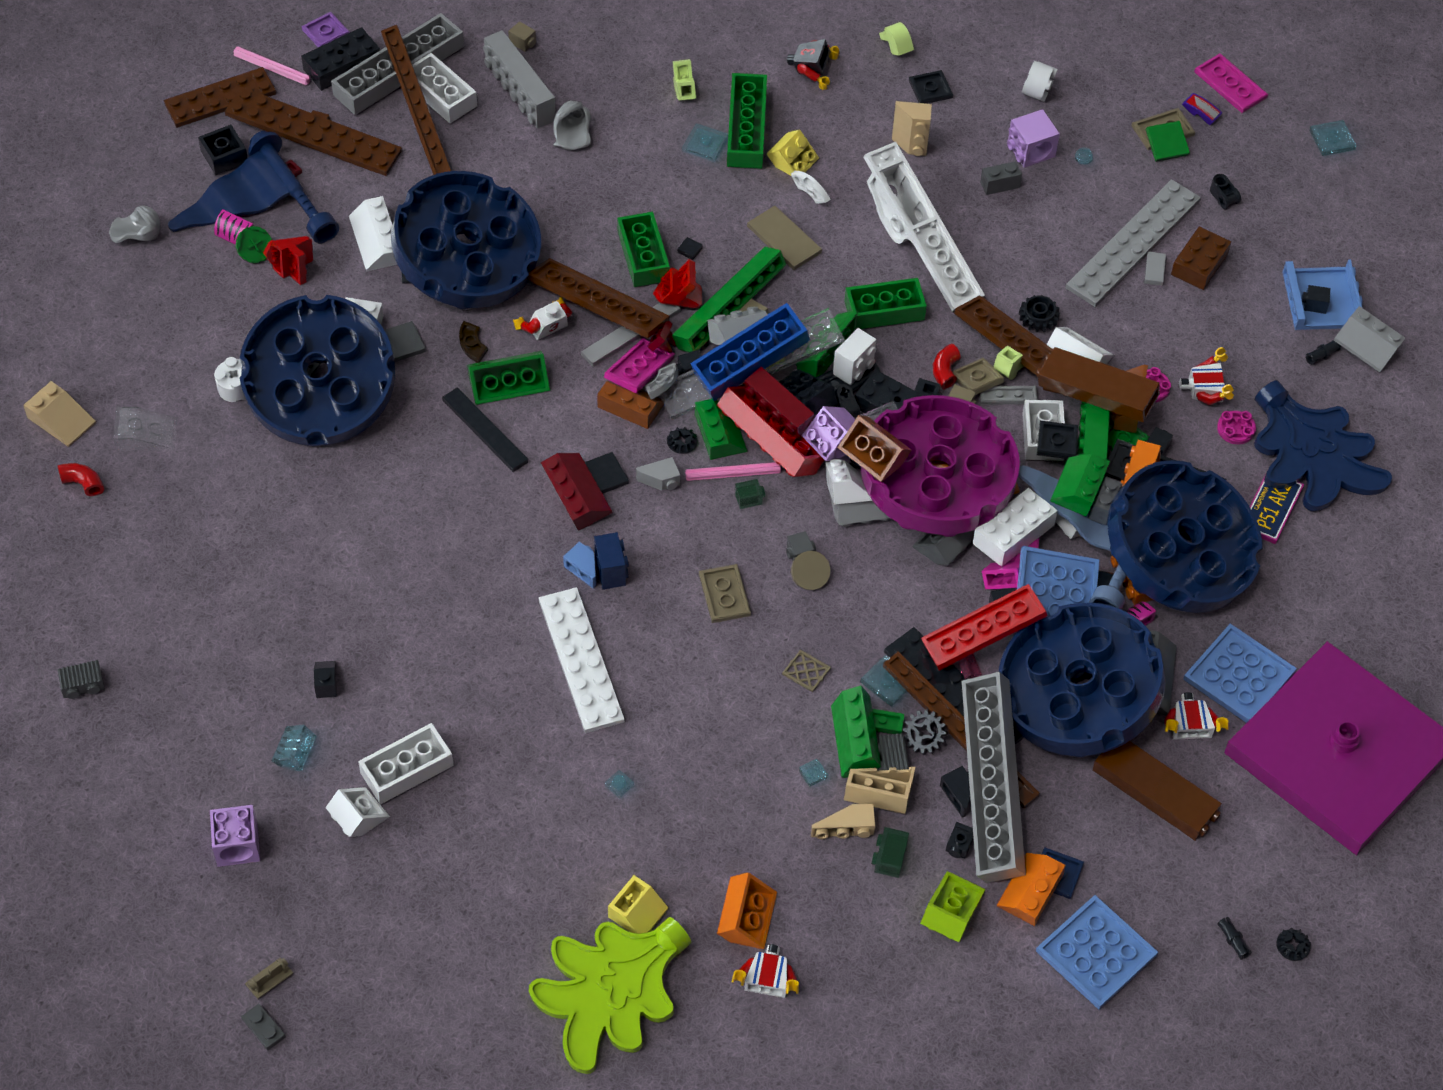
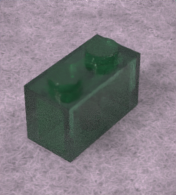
[871,827,909,878]

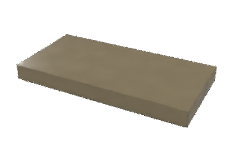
[747,206,822,270]

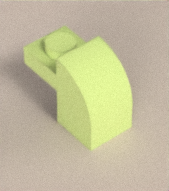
[879,22,914,55]
[673,59,696,100]
[994,346,1023,380]

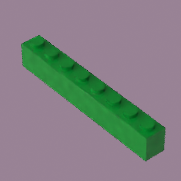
[672,246,786,352]

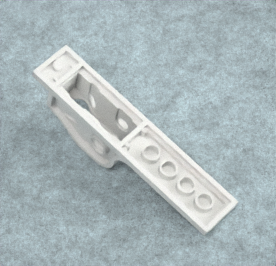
[863,142,985,312]

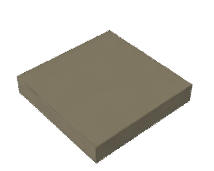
[952,358,1004,395]

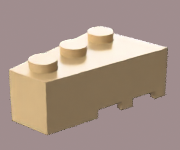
[844,767,916,814]

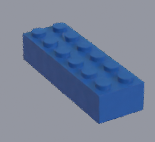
[690,303,810,401]

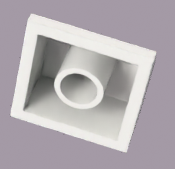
[326,787,390,837]

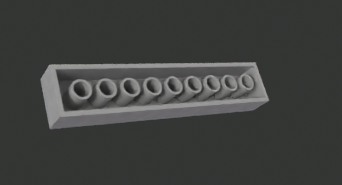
[962,672,1026,883]

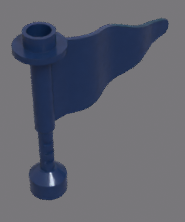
[168,131,339,244]

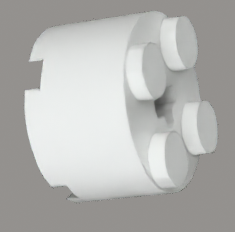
[1022,61,1058,102]
[214,357,246,402]

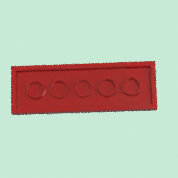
[921,584,1048,670]

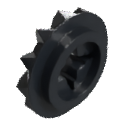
[667,427,698,454]
[1276,928,1311,961]

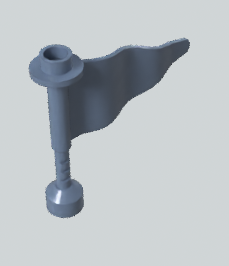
[1018,465,1126,609]

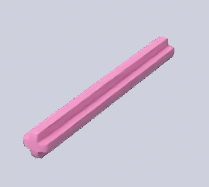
[234,46,311,85]
[685,462,781,481]

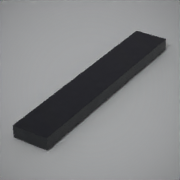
[442,387,528,472]

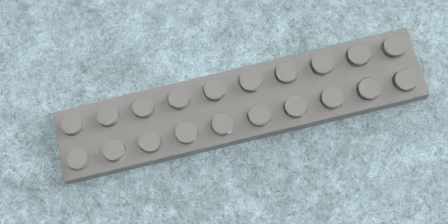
[1065,179,1201,307]

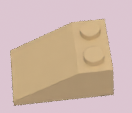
[24,381,96,447]

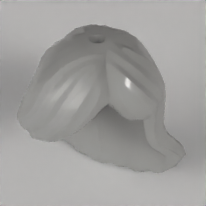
[553,100,591,150]
[109,205,160,243]

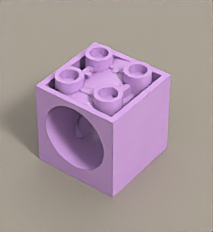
[1007,109,1060,168]
[802,406,855,461]
[210,805,260,867]

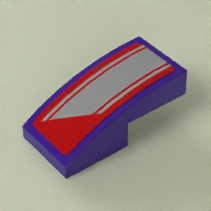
[1182,93,1222,125]

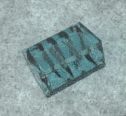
[271,725,317,771]

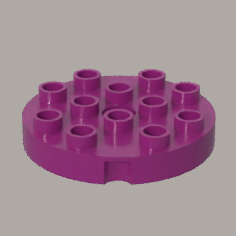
[861,395,1020,537]

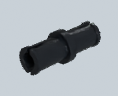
[1305,340,1342,365]
[1217,917,1252,960]

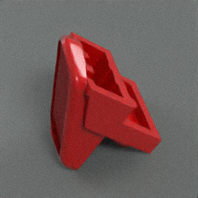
[263,236,313,285]
[653,259,702,308]

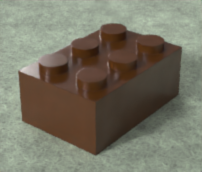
[1171,226,1232,290]

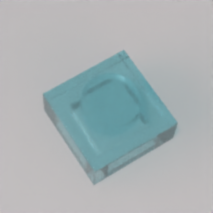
[799,759,828,787]
[605,770,634,799]

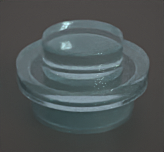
[1075,148,1093,164]

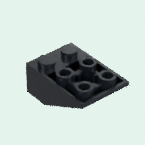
[778,369,838,418]

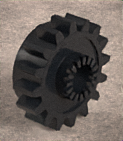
[1019,295,1060,332]

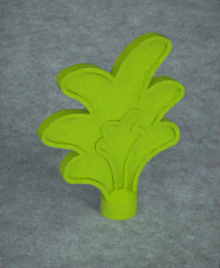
[529,917,692,1074]

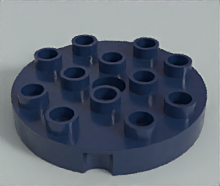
[391,171,541,309]
[239,295,395,446]
[1108,460,1263,613]
[999,603,1166,757]

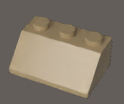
[892,101,932,156]

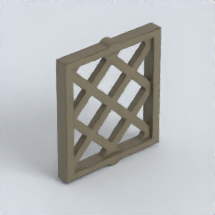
[782,650,831,692]

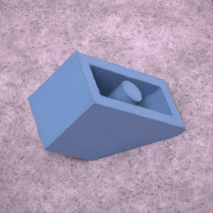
[563,542,596,588]

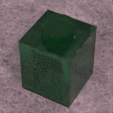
[735,479,765,509]

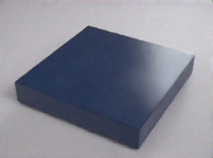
[1042,847,1084,899]

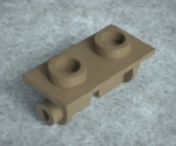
[245,958,293,999]

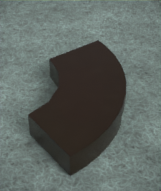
[459,321,488,363]

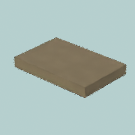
[1131,108,1195,150]
[699,564,751,623]

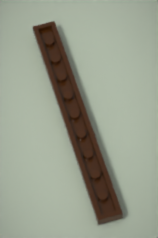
[381,24,452,175]
[883,652,1040,808]

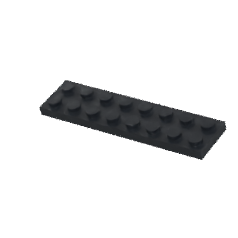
[884,627,1024,744]

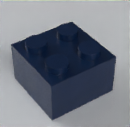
[594,532,629,590]

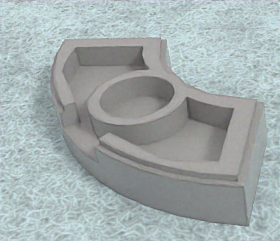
[645,363,678,399]

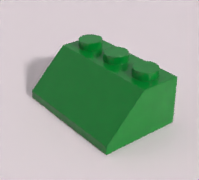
[695,399,747,460]
[1050,454,1110,516]

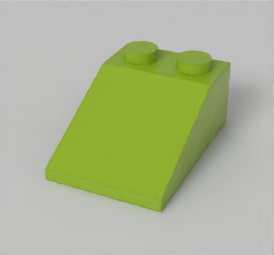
[920,871,986,942]

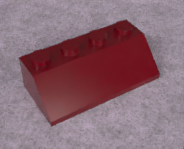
[744,367,814,437]
[541,453,613,531]

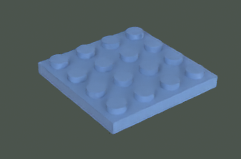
[1017,546,1100,617]
[1183,624,1297,723]
[1036,895,1158,1009]

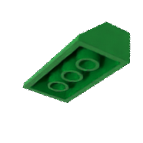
[796,311,858,377]
[467,351,550,405]
[831,685,881,778]

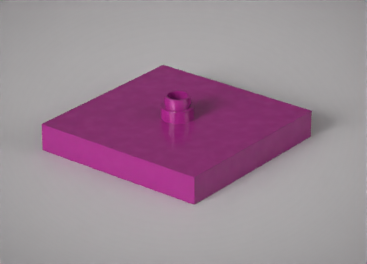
[1224,641,1443,856]

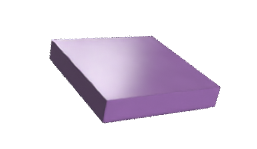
[301,12,350,47]

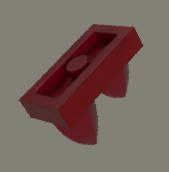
[647,321,677,353]

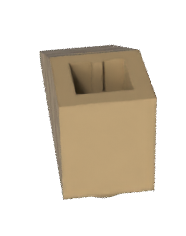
[811,804,875,839]

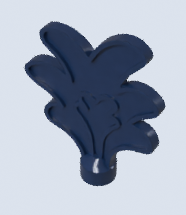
[1254,380,1392,511]

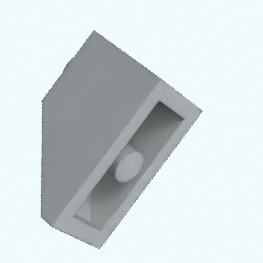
[636,457,680,491]

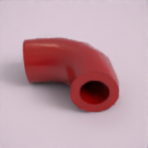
[932,343,961,390]
[57,463,104,496]

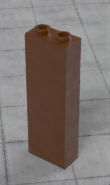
[1036,347,1160,422]
[1092,741,1222,841]

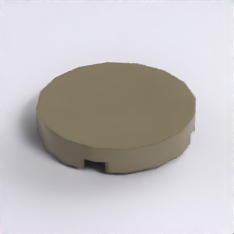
[791,551,831,590]

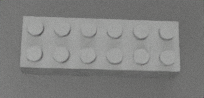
[483,30,556,129]

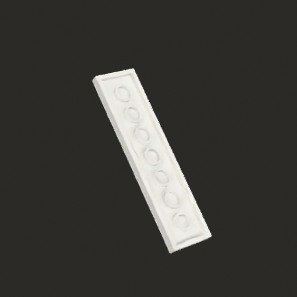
[539,587,624,733]

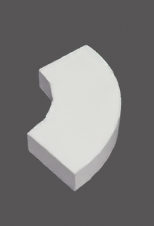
[791,171,830,204]

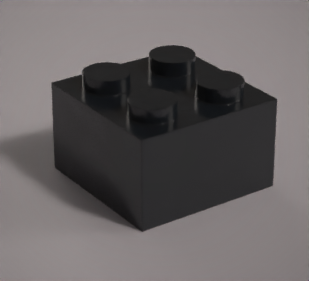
[198,124,248,175]

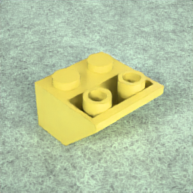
[767,130,819,176]
[608,875,668,934]

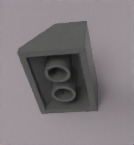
[912,530,975,565]

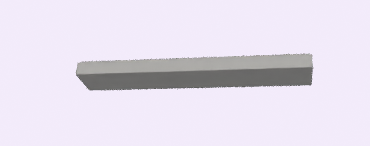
[581,303,681,367]

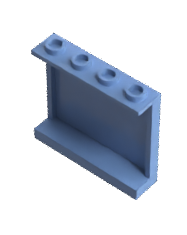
[1282,260,1362,330]

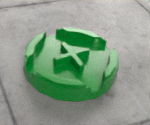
[235,226,272,263]

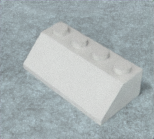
[349,196,397,272]

